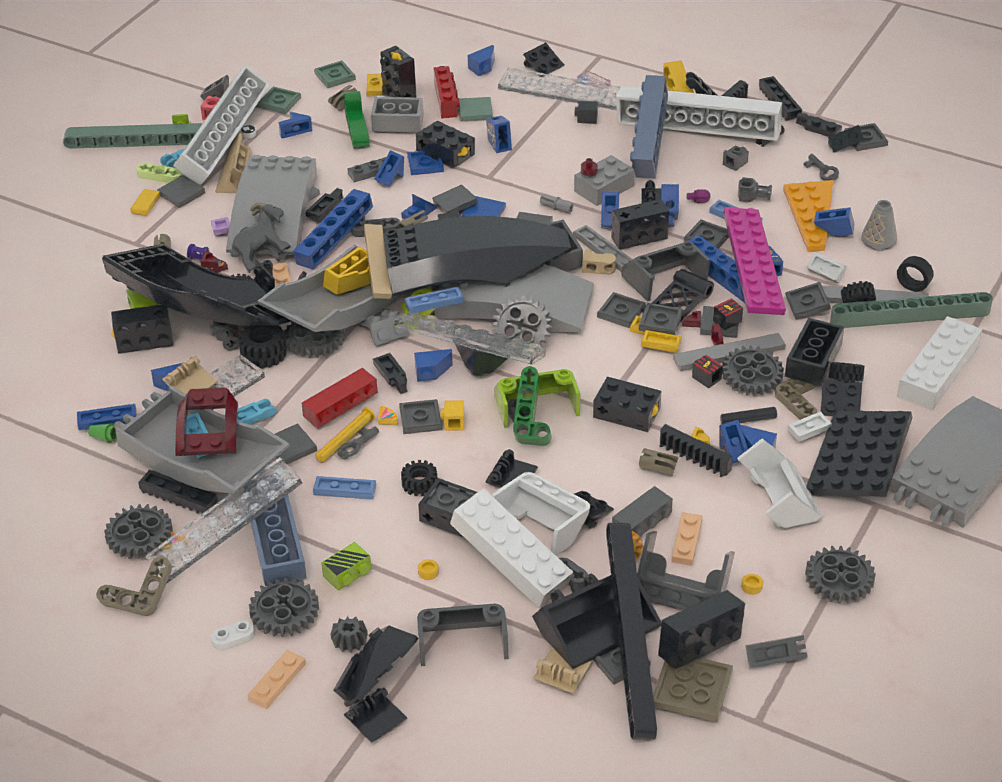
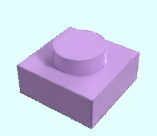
[211,217,230,236]

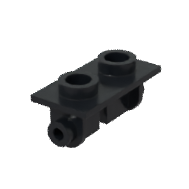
[828,125,864,153]

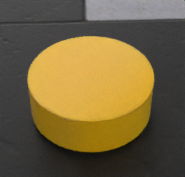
[418,560,439,580]
[741,574,763,595]

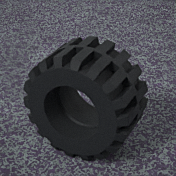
[238,325,287,369]

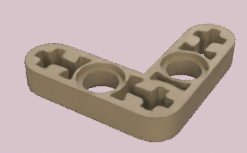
[775,379,819,420]
[96,556,172,616]

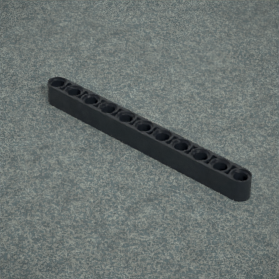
[606,523,657,740]

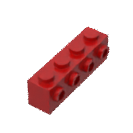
[433,66,460,119]
[302,368,378,428]

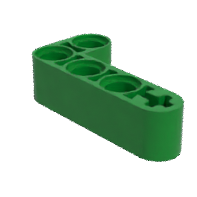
[344,91,370,148]
[513,366,552,446]

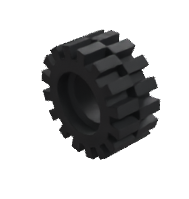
[841,281,876,303]
[828,362,865,382]
[401,460,437,497]

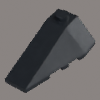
[448,327,511,376]
[344,625,419,707]

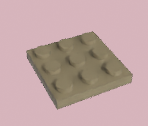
[653,658,733,723]

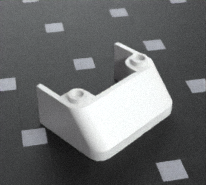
[737,439,822,528]
[491,472,590,556]

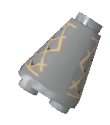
[861,200,897,251]

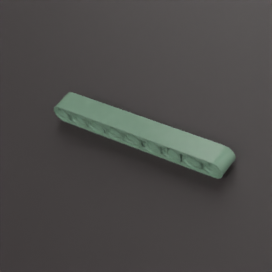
[63,123,203,149]
[830,292,993,328]

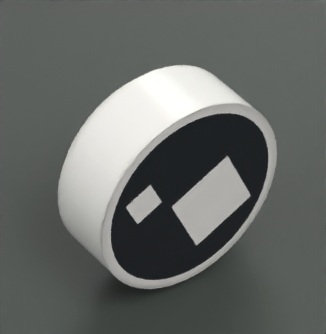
[240,125,257,139]

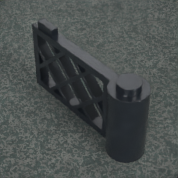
[642,269,714,324]

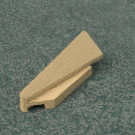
[215,133,251,193]

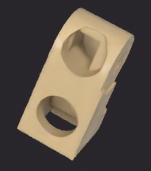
[582,249,616,274]

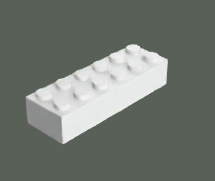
[897,316,982,411]
[450,488,573,608]

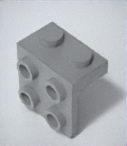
[360,309,410,346]

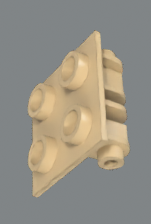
[163,356,217,394]
[533,647,592,694]

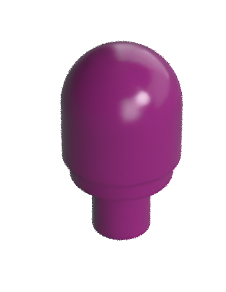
[686,189,711,203]

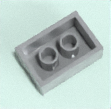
[371,97,424,133]
[574,155,635,206]

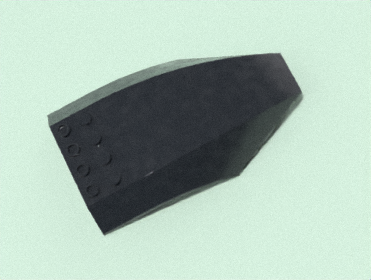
[383,216,572,296]
[102,244,292,326]

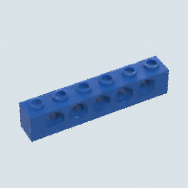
[293,189,373,270]
[688,235,746,304]

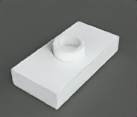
[807,252,847,282]

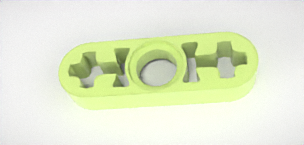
[137,163,182,183]

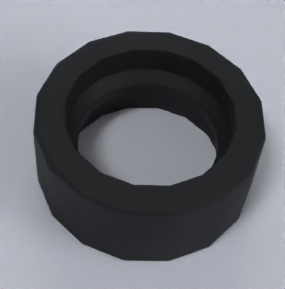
[897,256,934,292]

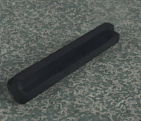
[720,407,777,424]

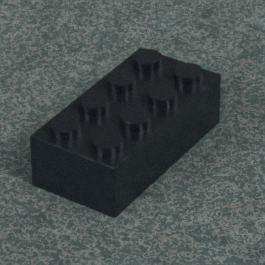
[785,318,845,386]
[658,590,745,669]

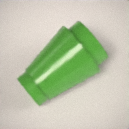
[88,424,117,443]

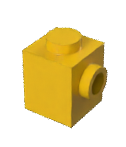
[441,400,465,431]

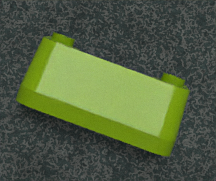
[494,369,580,428]

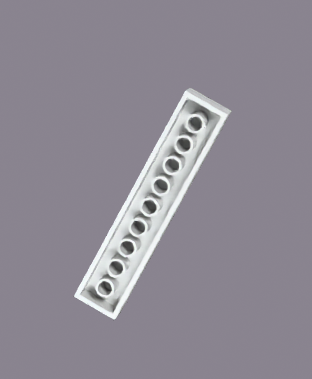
[173,65,270,186]
[617,86,782,141]

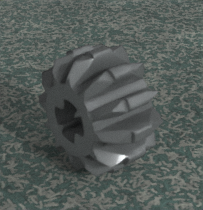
[330,615,368,653]

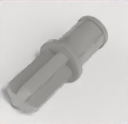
[540,194,574,213]

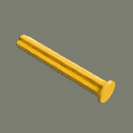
[315,407,375,463]

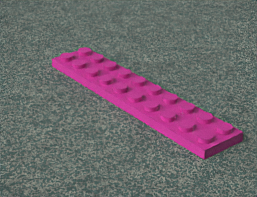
[723,207,786,315]

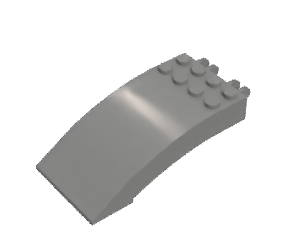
[226,155,317,255]
[258,244,402,332]
[432,264,594,333]
[114,385,289,494]
[892,396,1002,528]

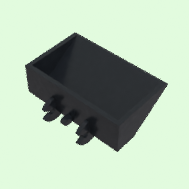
[532,573,662,669]

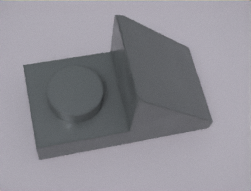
[200,75,229,100]

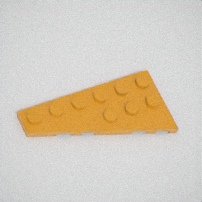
[783,180,833,252]

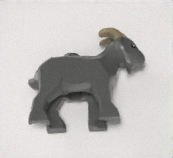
[231,203,291,273]

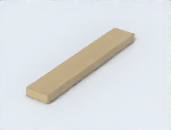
[364,224,392,299]

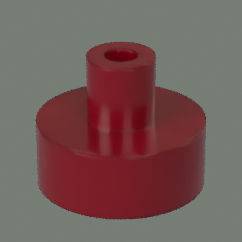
[581,158,598,176]

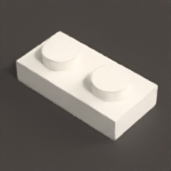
[787,412,832,442]

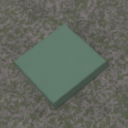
[314,60,356,88]
[258,86,301,114]
[459,97,493,121]

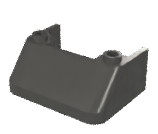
[621,241,710,302]
[637,531,735,610]
[417,603,508,666]

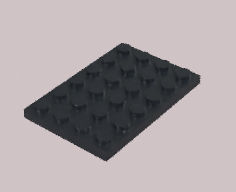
[806,410,913,497]

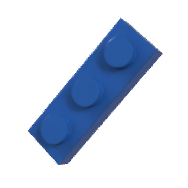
[77,404,137,430]

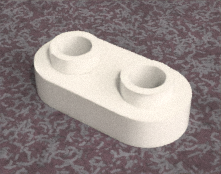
[211,620,255,650]

